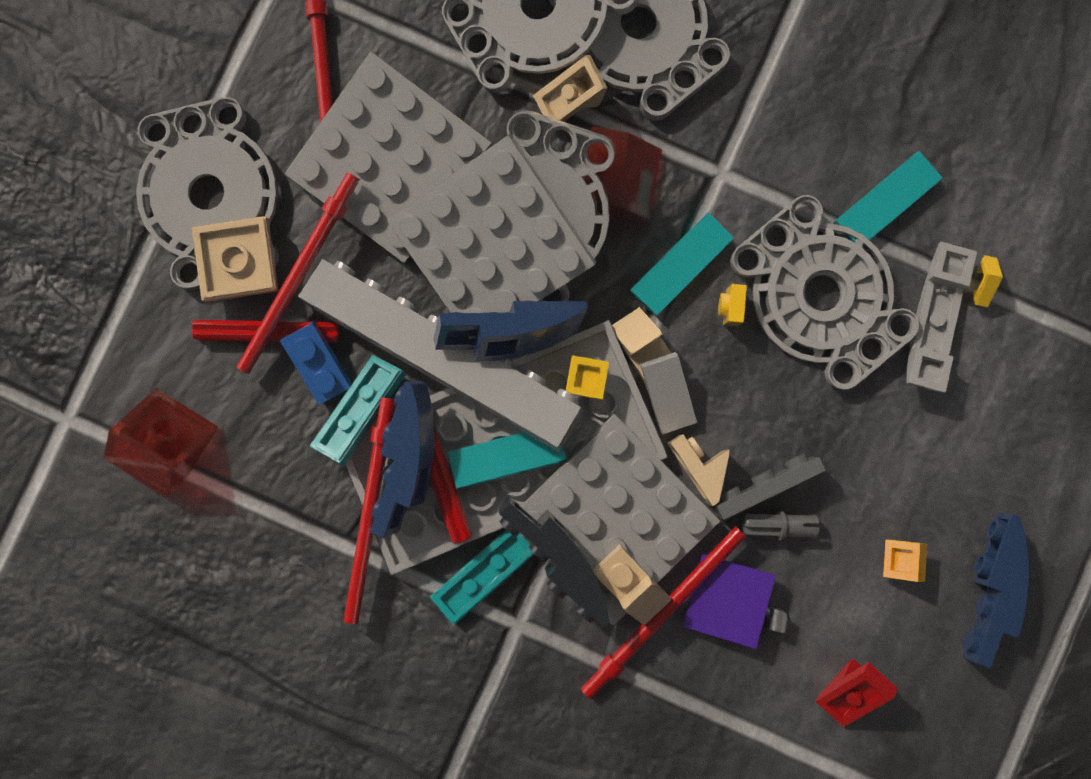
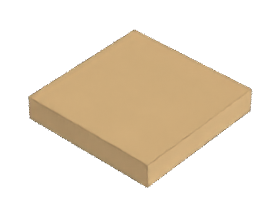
[192,216,279,302]

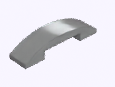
[907,242,977,394]

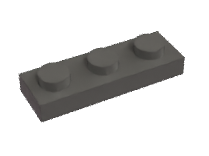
[713,453,826,520]

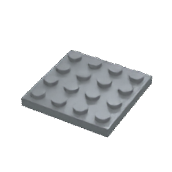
[285,52,492,263]
[387,134,596,313]
[520,414,720,626]

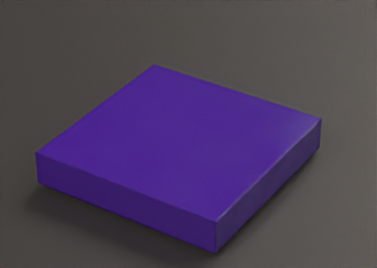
[683,554,776,649]

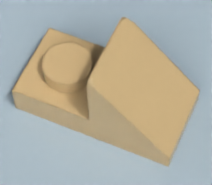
[533,55,607,122]
[611,307,671,384]
[667,434,730,506]
[593,544,672,625]

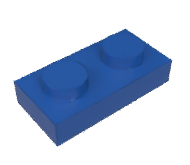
[280,321,352,405]

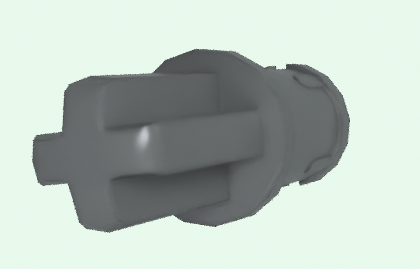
[742,511,819,541]

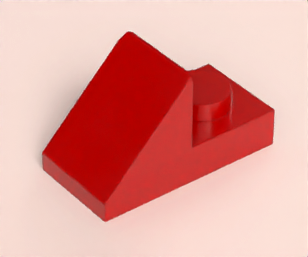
[815,659,898,727]

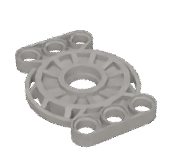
[442,0,638,93]
[548,0,730,121]
[136,97,279,290]
[507,110,616,301]
[730,195,919,390]

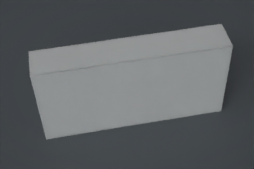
[640,352,697,434]

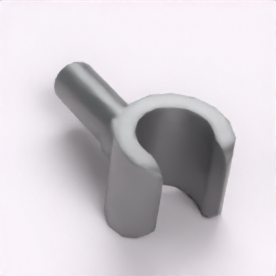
[765,607,788,633]

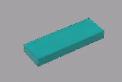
[833,151,943,245]
[630,213,734,317]
[310,355,406,467]
[448,432,567,490]
[430,530,535,625]

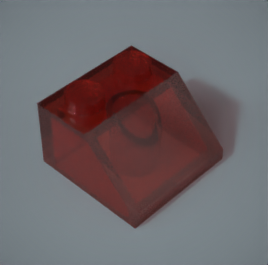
[585,126,662,221]
[103,388,218,498]

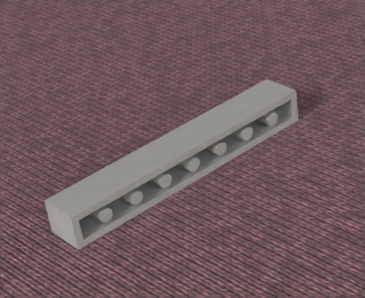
[298,259,582,452]

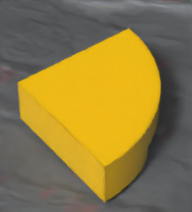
[973,255,1003,308]

